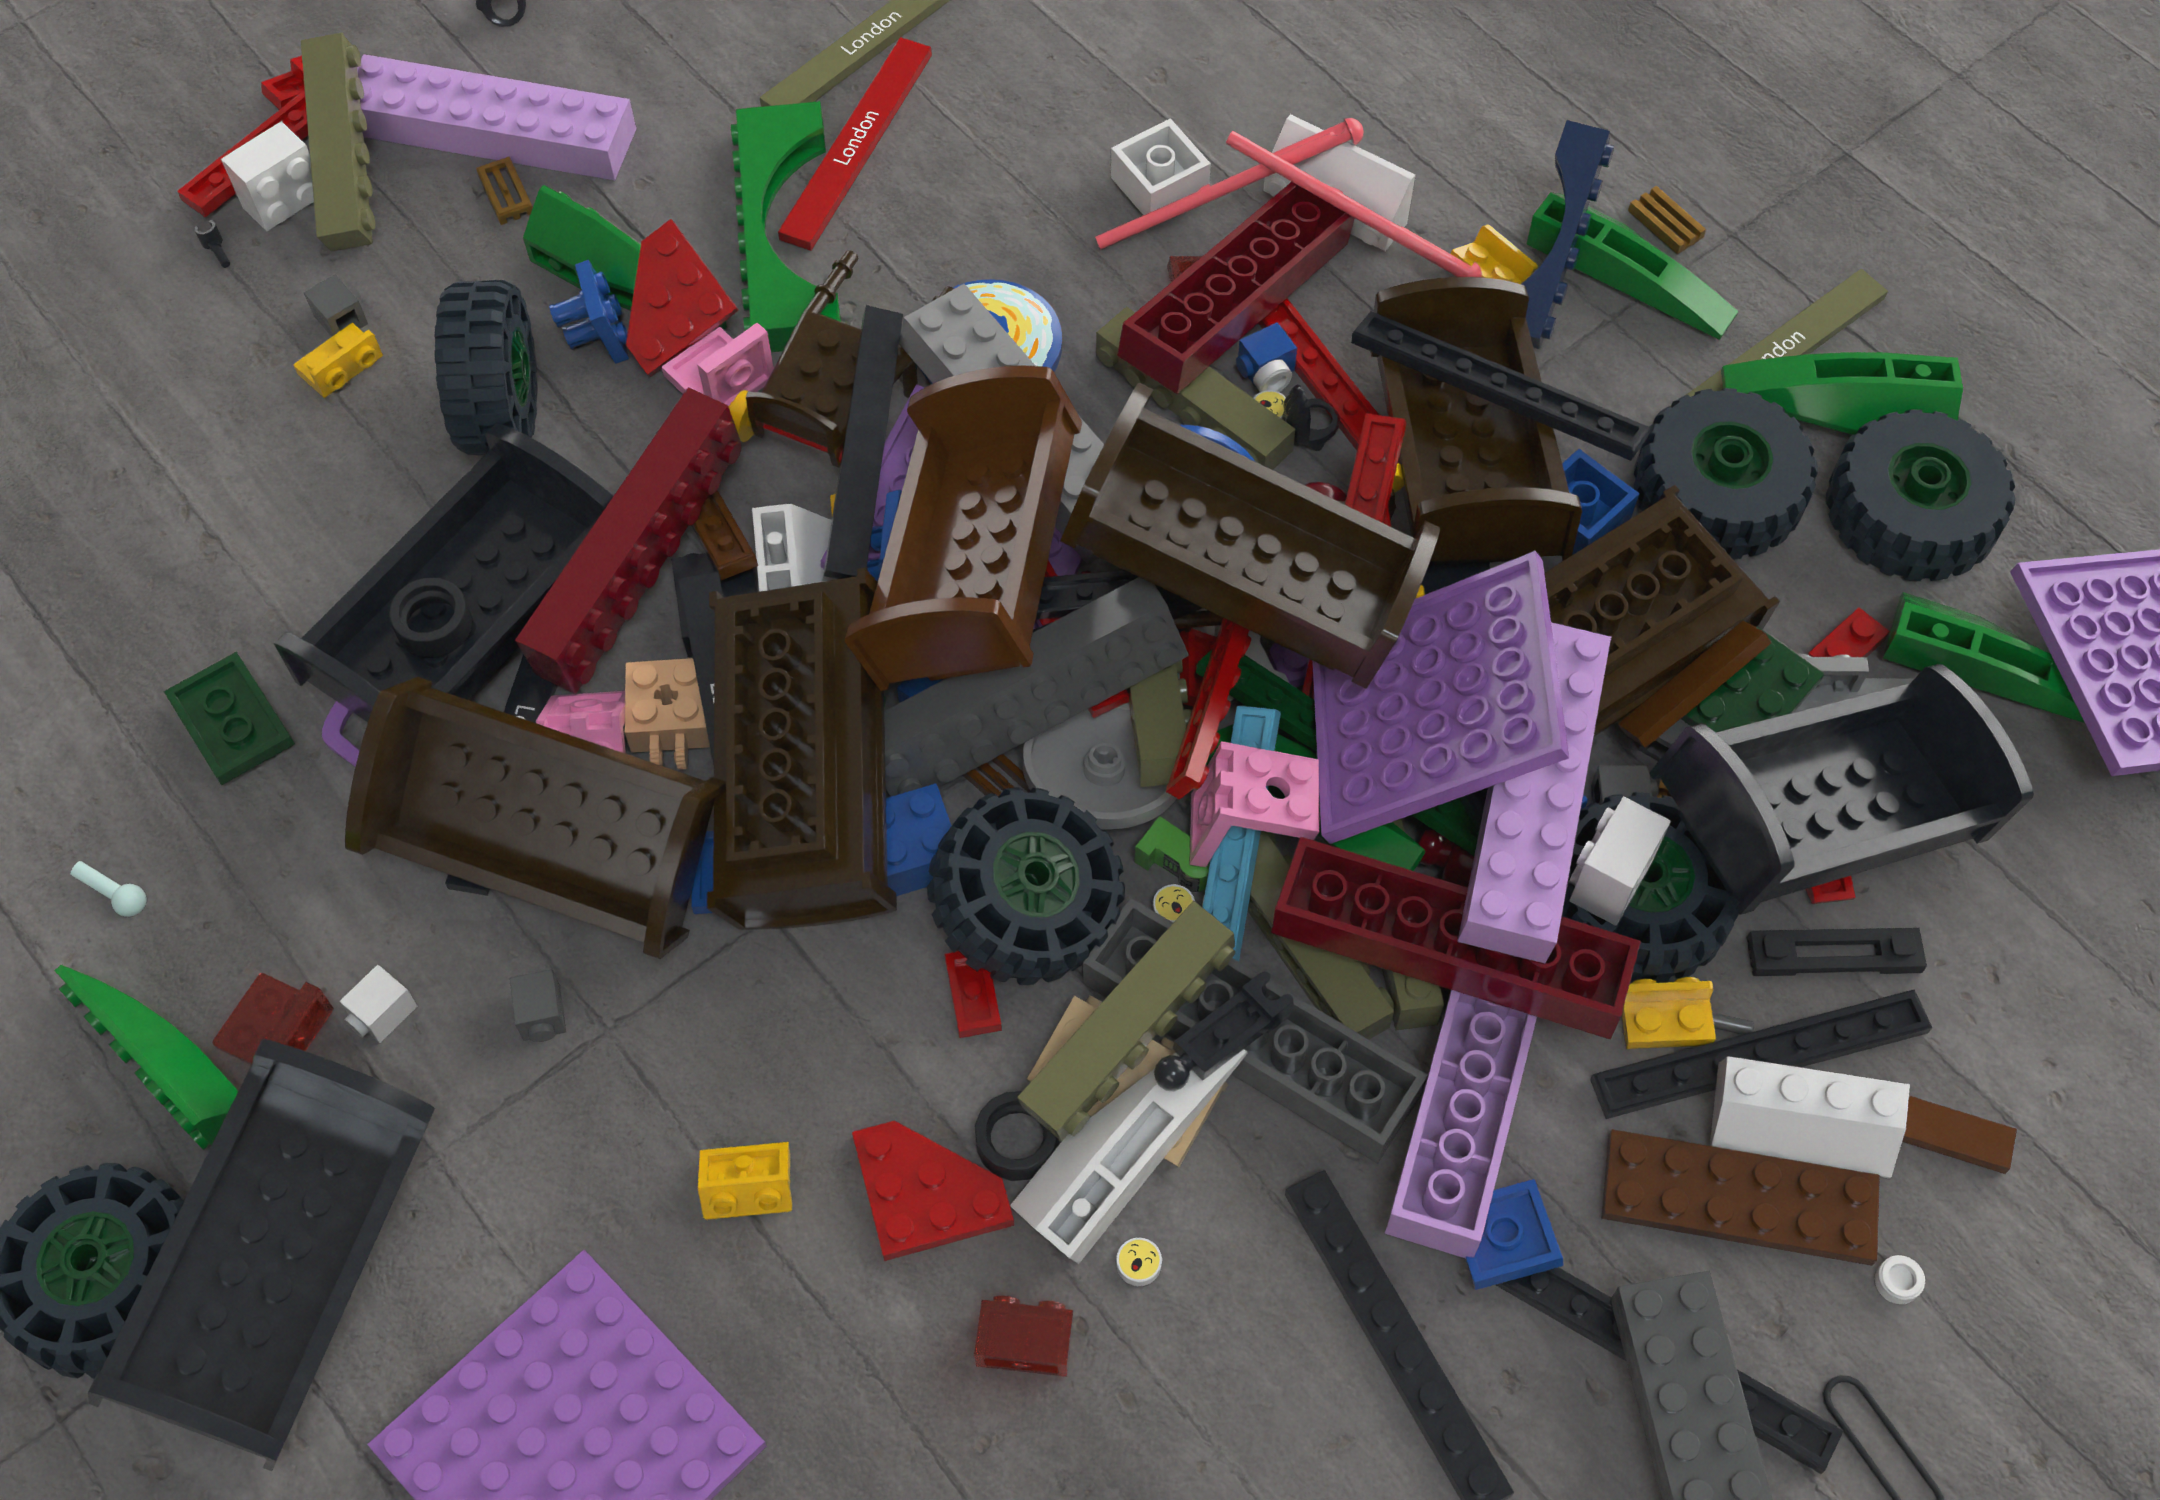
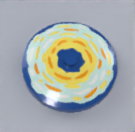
[921,279,1062,384]

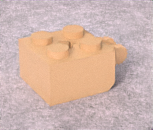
[625,658,710,769]

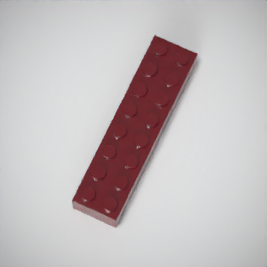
[1117,182,1355,394]
[515,387,742,695]
[1271,836,1641,1040]

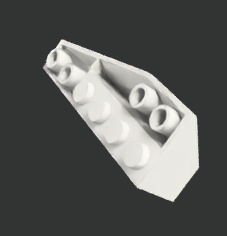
[752,504,837,591]
[1010,1049,1248,1264]

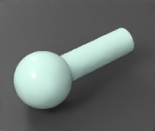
[70,861,147,917]

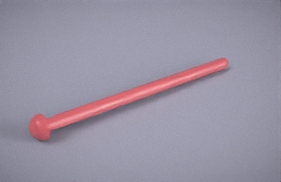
[1095,118,1364,250]
[1226,131,1482,277]

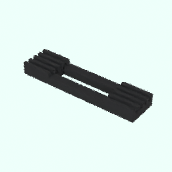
[1747,928,1927,976]

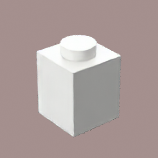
[339,965,418,1043]

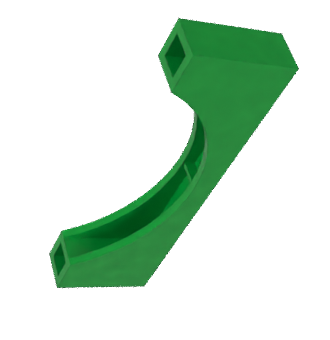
[731,101,841,352]

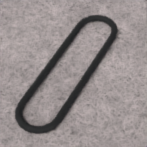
[1823,1375,1944,1500]

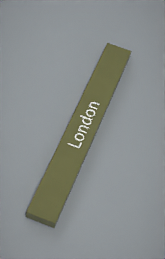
[760,0,950,107]
[1654,268,1888,419]

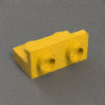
[1450,224,1538,284]
[293,323,383,398]
[1622,977,1716,1049]
[698,1142,792,1219]

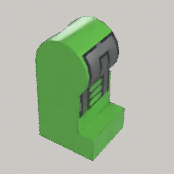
[1134,816,1211,892]

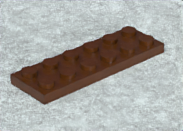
[1601,1129,1880,1266]

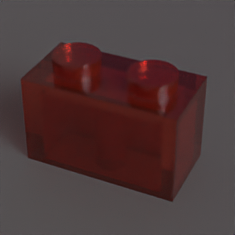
[974,1296,1074,1377]

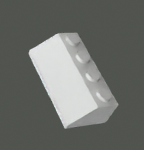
[1263,114,1415,251]
[1710,1056,1910,1178]

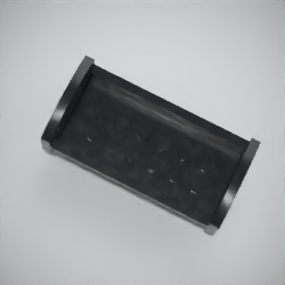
[274,423,613,722]
[1649,664,2034,915]
[88,1039,435,1471]

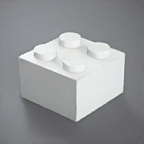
[1111,118,1211,215]
[221,121,314,231]
[1569,796,1671,926]

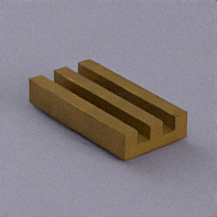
[476,157,533,225]
[1628,186,1706,255]

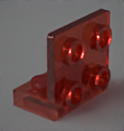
[212,973,334,1065]

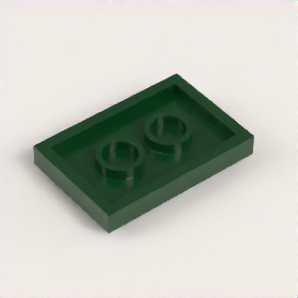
[1681,626,1825,733]
[163,651,295,786]

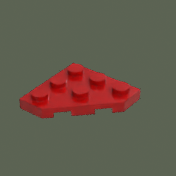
[626,219,739,377]
[852,1120,1014,1261]

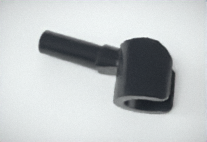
[194,220,230,268]

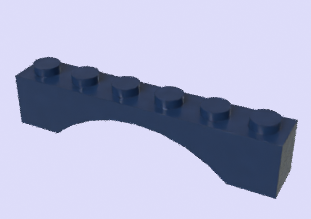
[1521,120,1614,349]

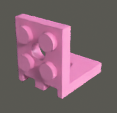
[662,323,774,406]
[536,691,626,754]
[1190,741,1319,867]

